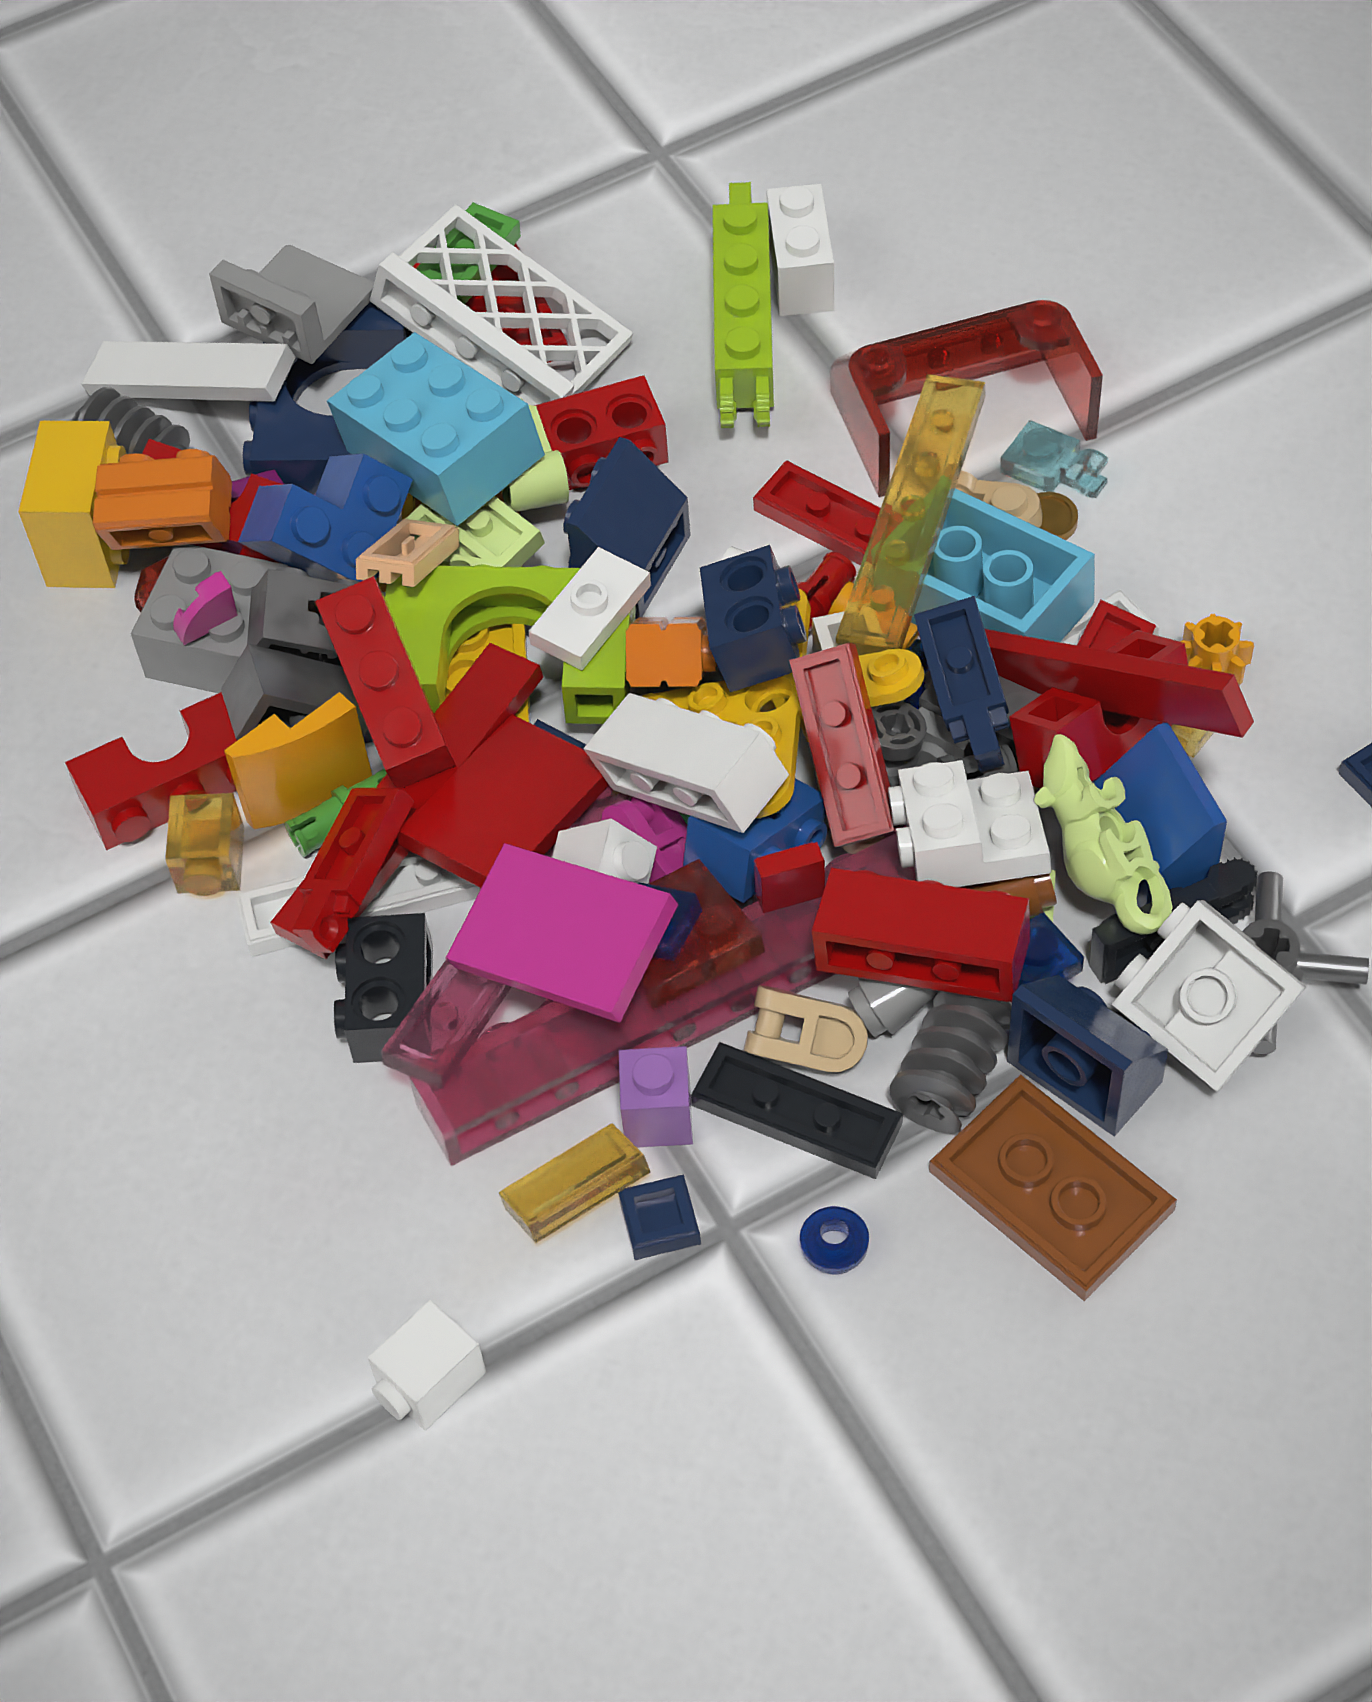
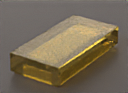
[498,1123,651,1243]

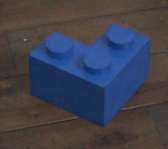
[238,453,413,582]

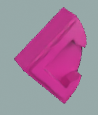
[173,571,238,645]

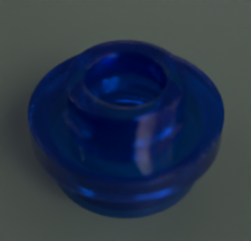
[800,1206,869,1275]

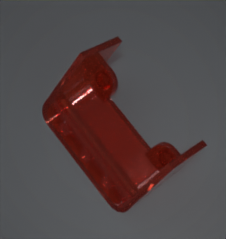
[830,300,1103,498]

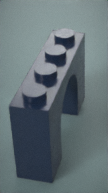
[243,302,413,495]

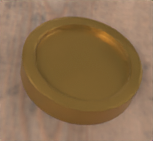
[1037,492,1078,540]

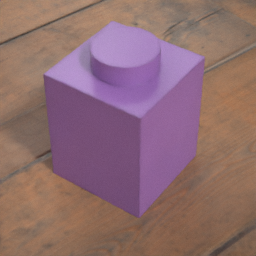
[619,1046,693,1148]

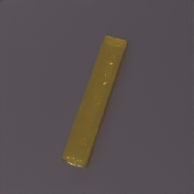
[835,374,986,656]

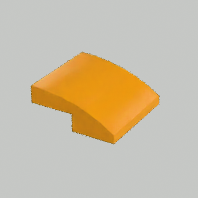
[224,692,372,829]

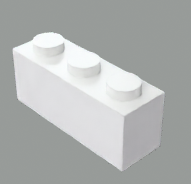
[583,693,789,833]

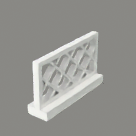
[369,204,633,406]

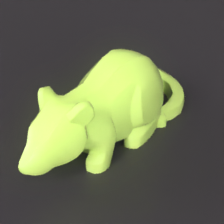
[1034,734,1172,935]

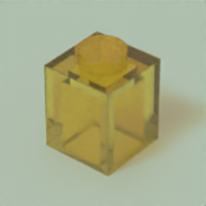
[165,793,244,896]

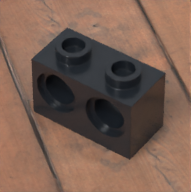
[334,913,433,1063]

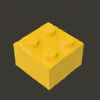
[18,420,130,588]

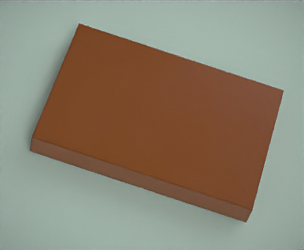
[929,1074,1177,1301]

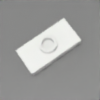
[529,547,651,670]

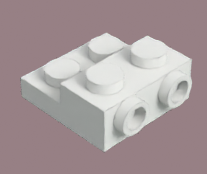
[888,760,1051,887]
[1112,900,1307,1092]

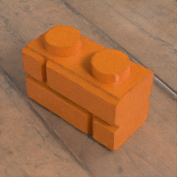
[93,449,232,550]
[625,617,718,687]

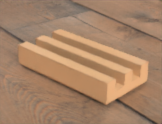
[356,519,459,587]

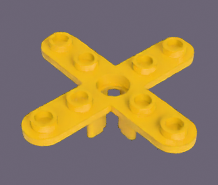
[642,588,924,818]

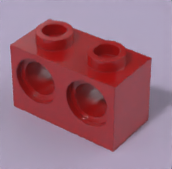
[534,375,669,490]

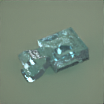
[1000,420,1108,498]

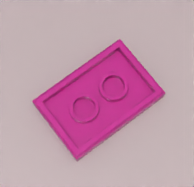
[445,843,678,1023]

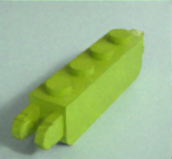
[712,182,774,428]

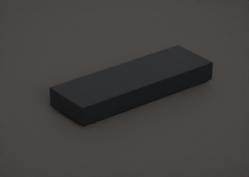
[691,1042,903,1179]

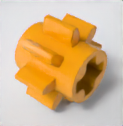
[1180,614,1254,685]

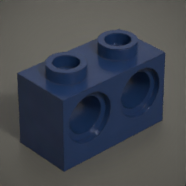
[699,545,807,692]

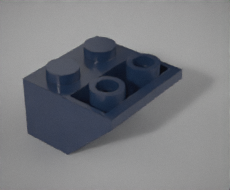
[563,437,691,619]

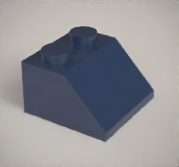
[1007,975,1168,1137]

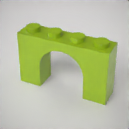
[385,564,636,724]

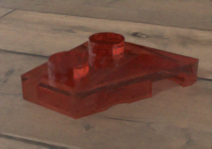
[644,859,765,1009]

